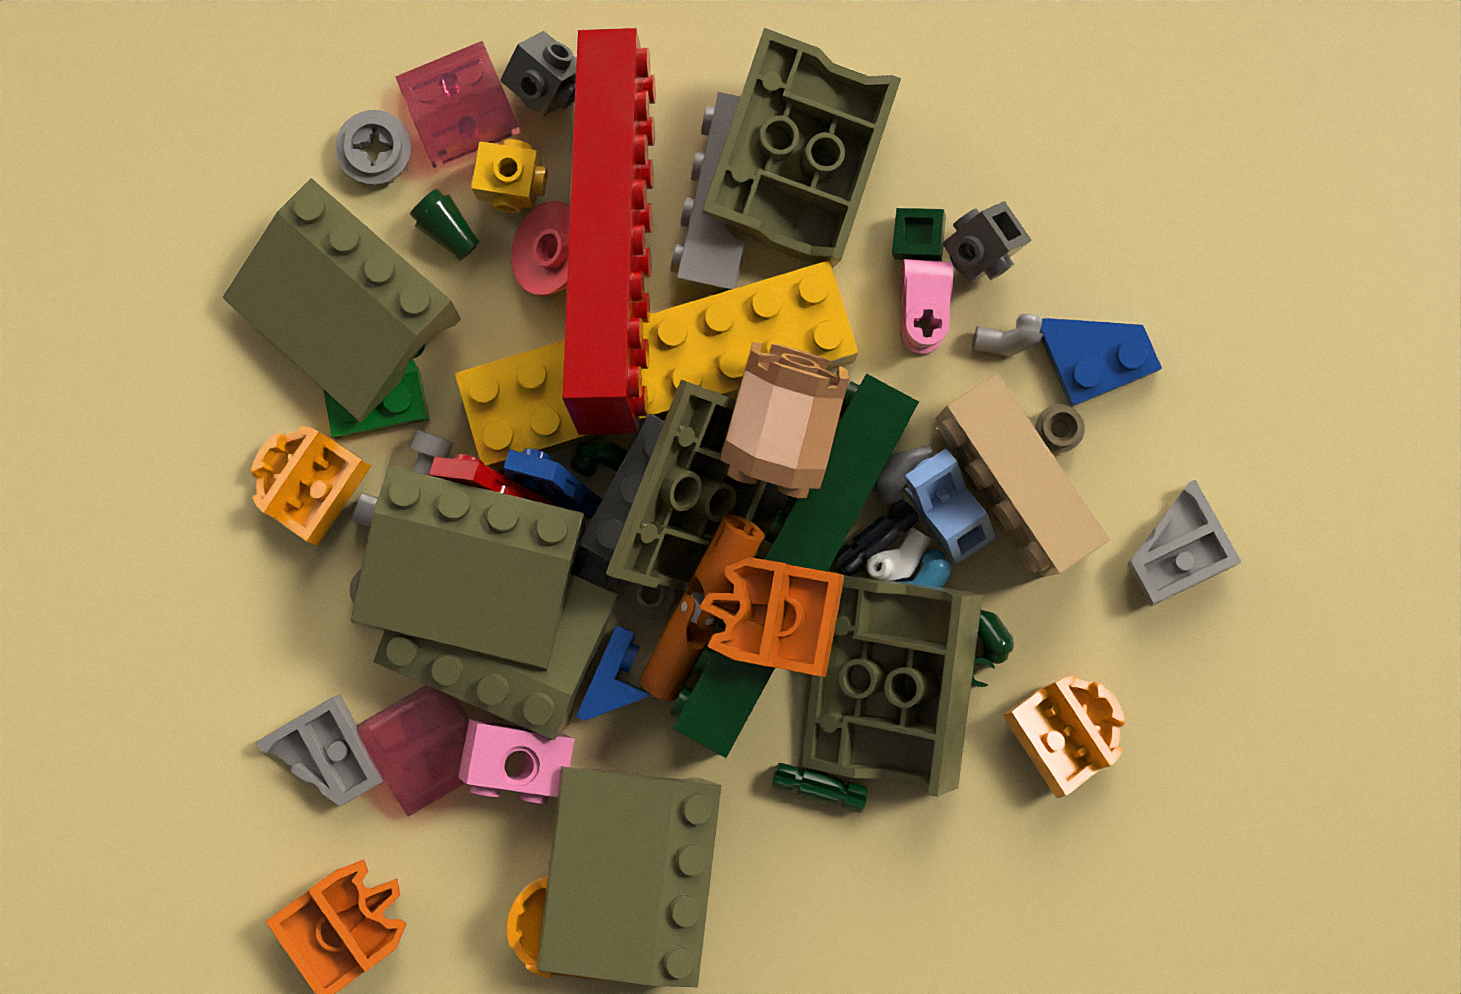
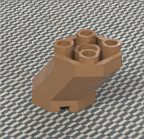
[720,342,850,498]

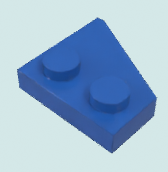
[1040,318,1162,407]
[504,449,602,519]

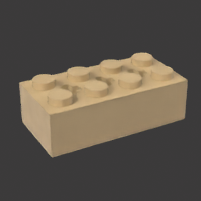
[935,373,1110,577]

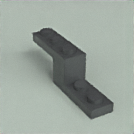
[571,413,665,591]

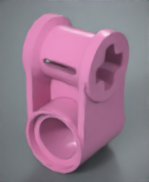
[900,259,953,355]

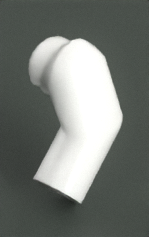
[866,527,932,581]

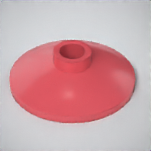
[511,201,570,296]

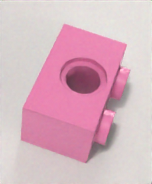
[458,719,575,804]

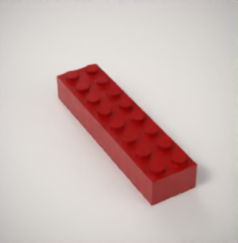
[562,28,656,435]

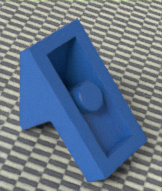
[576,626,651,720]

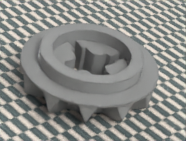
[336,110,413,187]

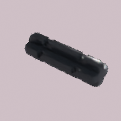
[834,500,919,576]

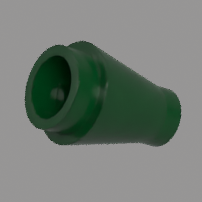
[410,188,481,261]

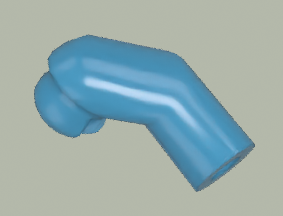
[902,550,951,587]

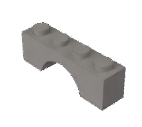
[670,92,744,295]

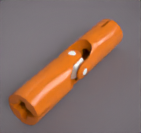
[639,514,764,701]

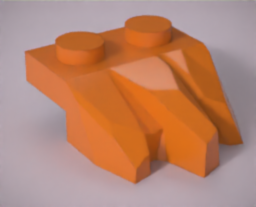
[699,557,845,677]
[265,859,407,994]

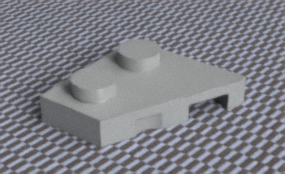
[1128,480,1241,607]
[256,695,387,807]

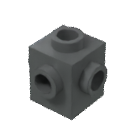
[500,31,577,117]
[942,201,1032,282]

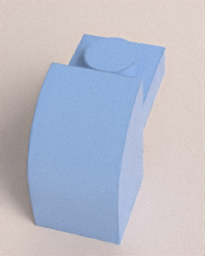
[905,449,996,565]

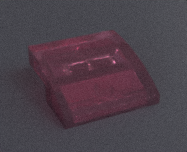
[395,40,521,168]
[357,685,468,817]

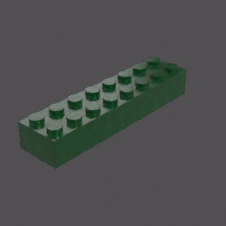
[669,373,919,758]

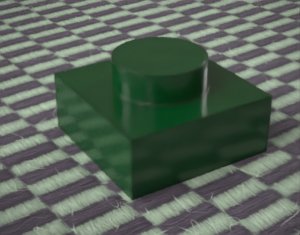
[892,208,946,261]

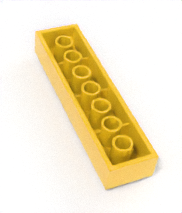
[454,260,859,471]

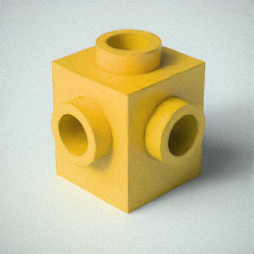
[471,139,548,213]

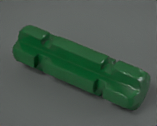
[772,763,868,813]

